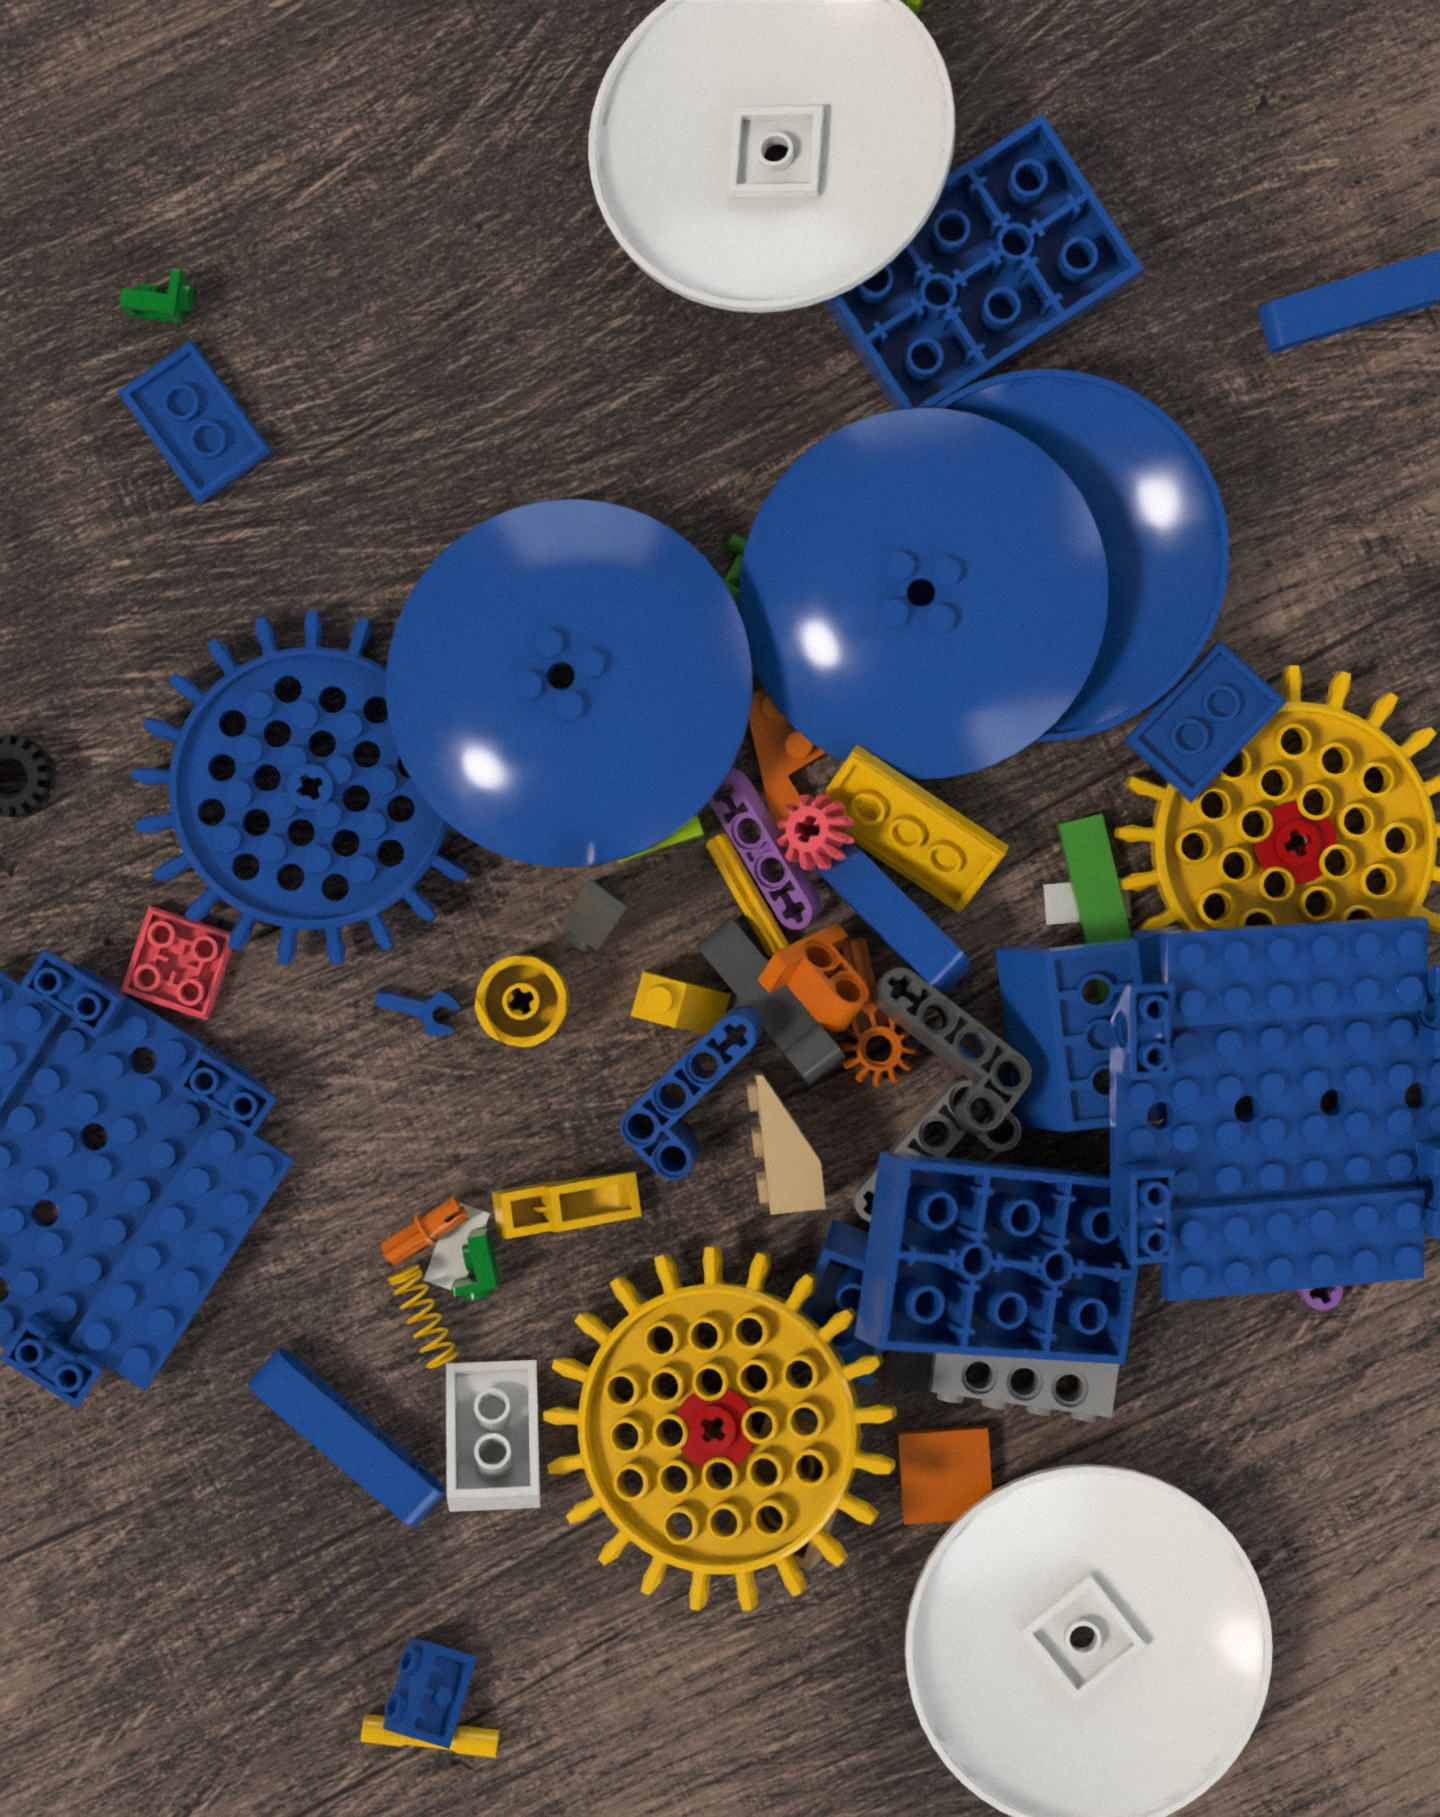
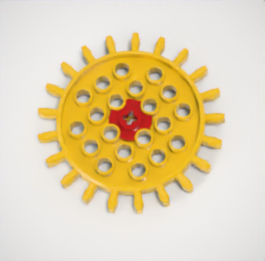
[1114,665,1440,933]
[543,1246,897,1611]

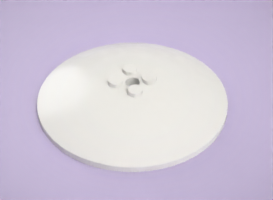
[588,0,955,313]
[904,1464,1273,1817]

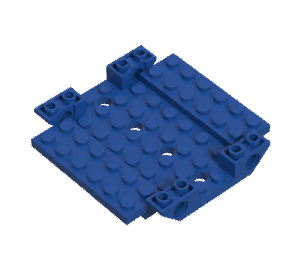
[1109,916,1440,1301]
[0,949,296,1408]

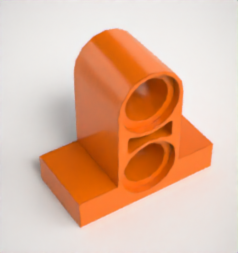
[758,923,869,1032]

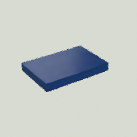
[118,339,274,505]
[1123,640,1287,803]

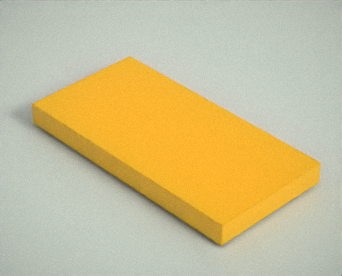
[823,744,1009,913]

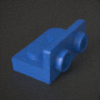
[383,1638,477,1749]

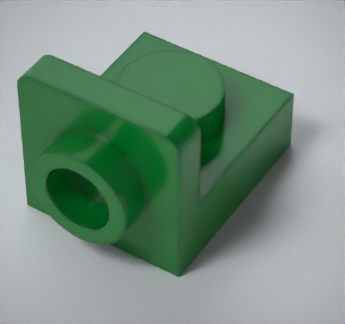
[119,268,194,325]
[451,1226,501,1301]

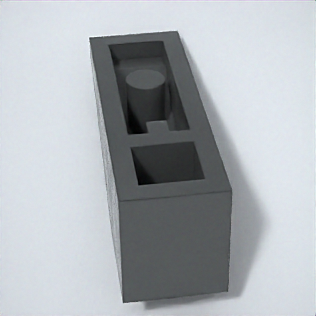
[560,879,631,953]

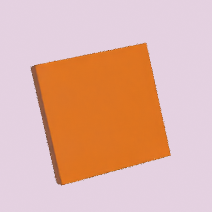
[897,1425,992,1525]

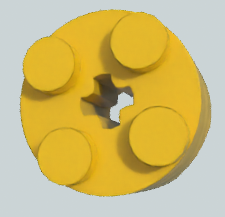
[475,954,570,1047]

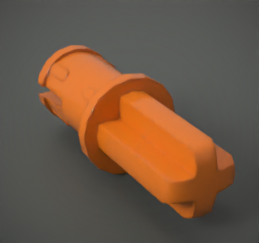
[380,1195,469,1265]

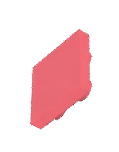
[120,906,233,1020]

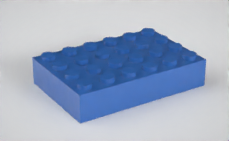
[824,114,1143,410]
[855,1151,1139,1365]

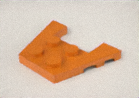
[749,688,827,835]

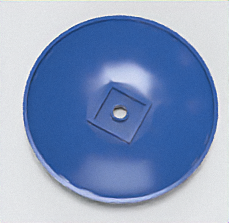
[908,369,1229,742]
[739,408,1109,779]
[386,499,753,868]

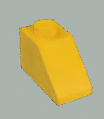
[631,970,731,1034]

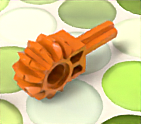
[839,937,917,1087]

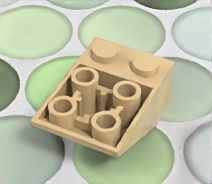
[746,1069,826,1215]

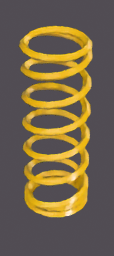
[387,1264,459,1369]

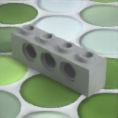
[927,1353,1119,1422]

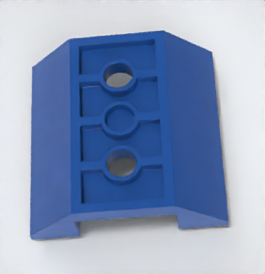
[995,925,1179,1132]

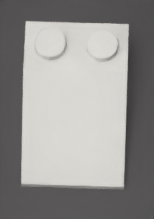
[446,1360,541,1512]

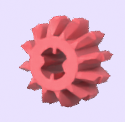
[776,793,855,871]

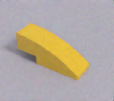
[491,1171,642,1239]

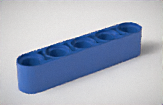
[1256,250,1440,353]
[248,1347,446,1528]

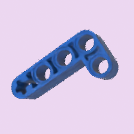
[814,843,973,996]
[620,1006,763,1180]

